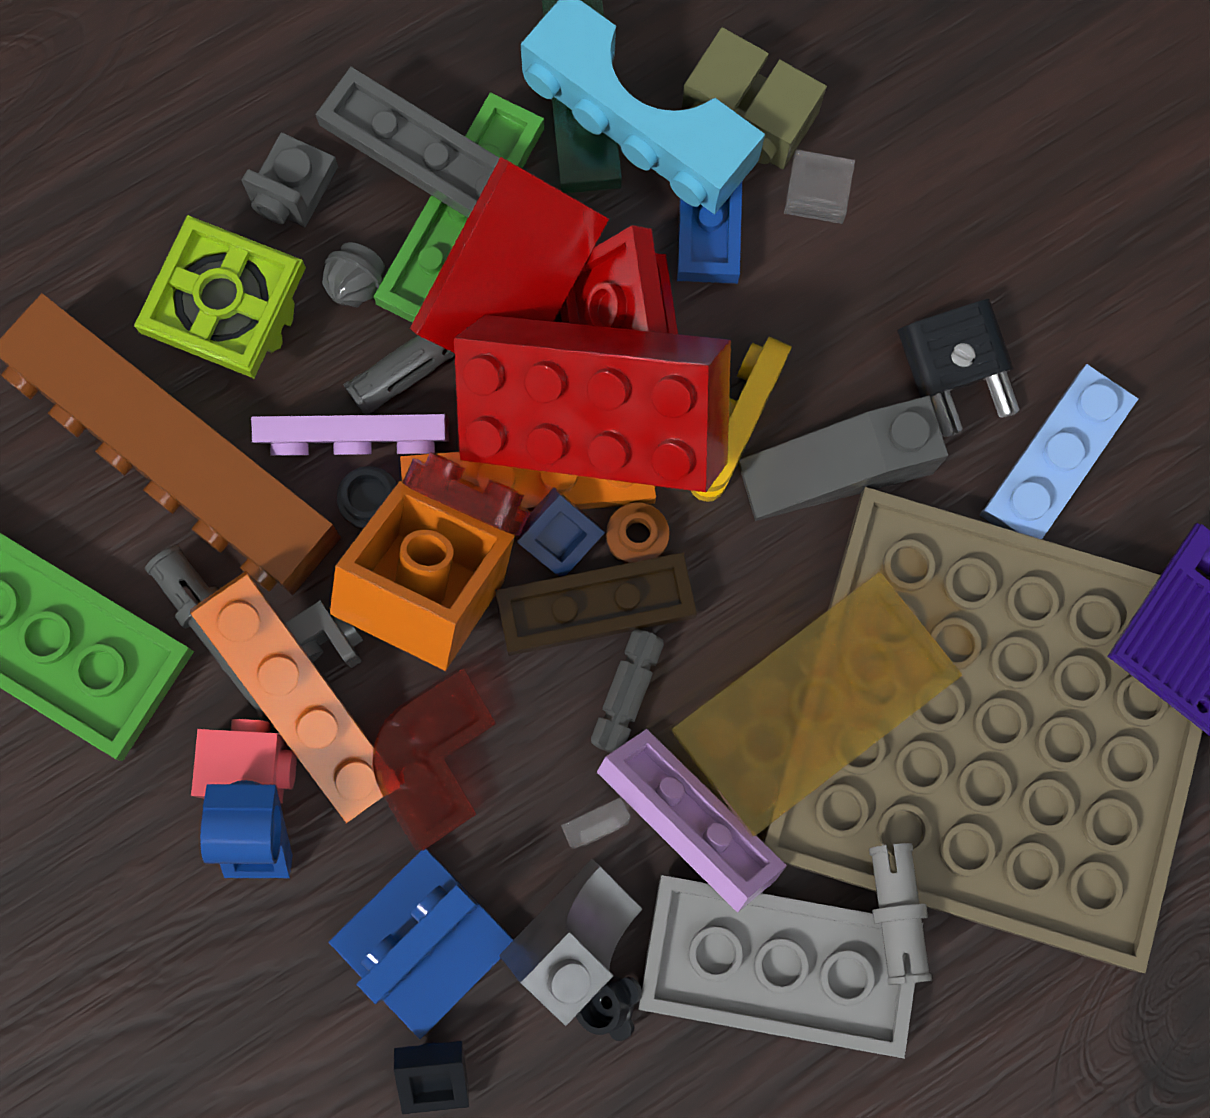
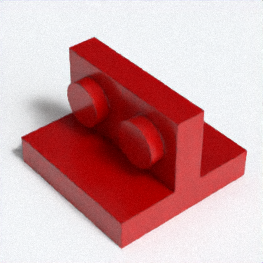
[560,225,678,334]

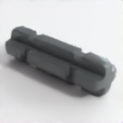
[591,629,664,753]

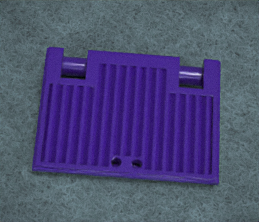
[1107,523,1210,736]

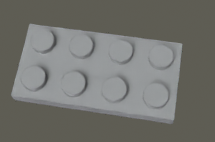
[638,875,923,1059]

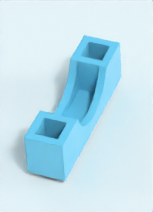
[521,0,765,215]

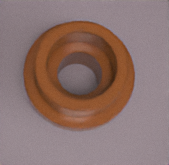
[606,502,669,564]

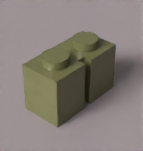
[681,27,827,170]

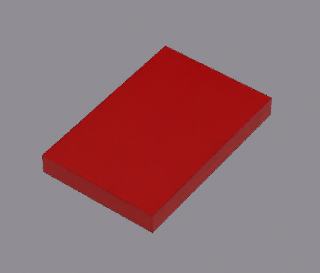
[409,157,609,353]

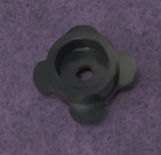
[576,975,642,1041]

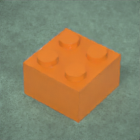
[330,481,515,671]

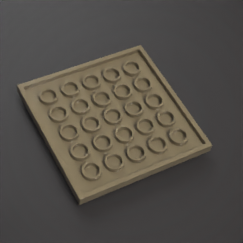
[762,487,1203,974]

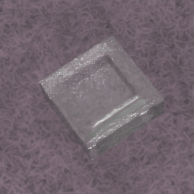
[784,150,855,224]
[561,797,631,850]

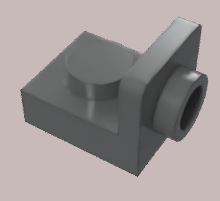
[241,132,338,228]
[285,601,363,668]

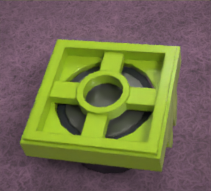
[134,215,306,378]

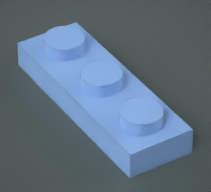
[980,364,1138,539]

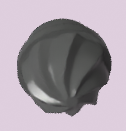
[322,242,385,308]

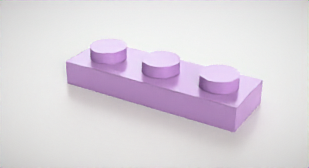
[251,414,449,456]
[597,729,787,913]

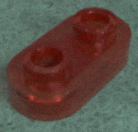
[402,452,531,536]

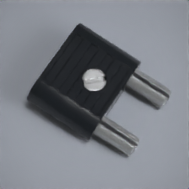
[897,299,1020,437]

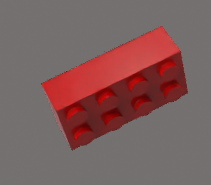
[454,315,731,493]

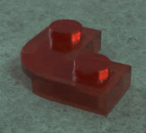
[373,669,496,851]

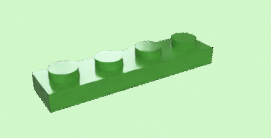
[374,92,544,323]

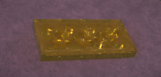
[671,572,962,837]

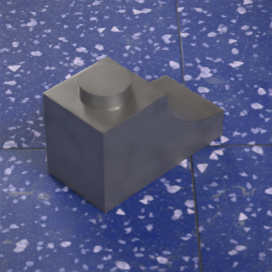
[499,859,642,1026]

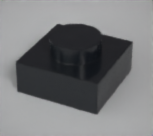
[393,1041,469,1114]

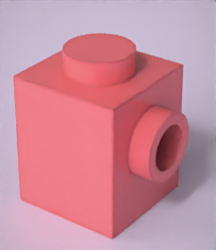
[191,719,297,804]

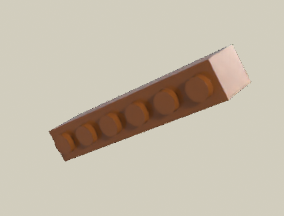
[0,293,341,595]

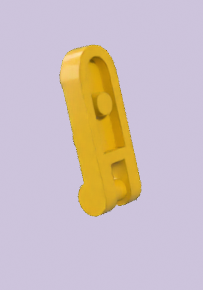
[691,336,792,502]

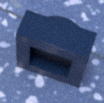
[512,487,605,577]

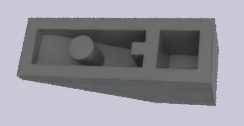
[738,396,948,521]

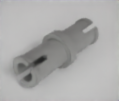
[869,843,932,985]

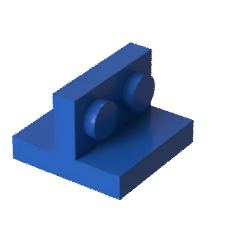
[328,847,514,1039]

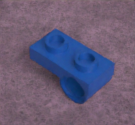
[200,780,293,878]

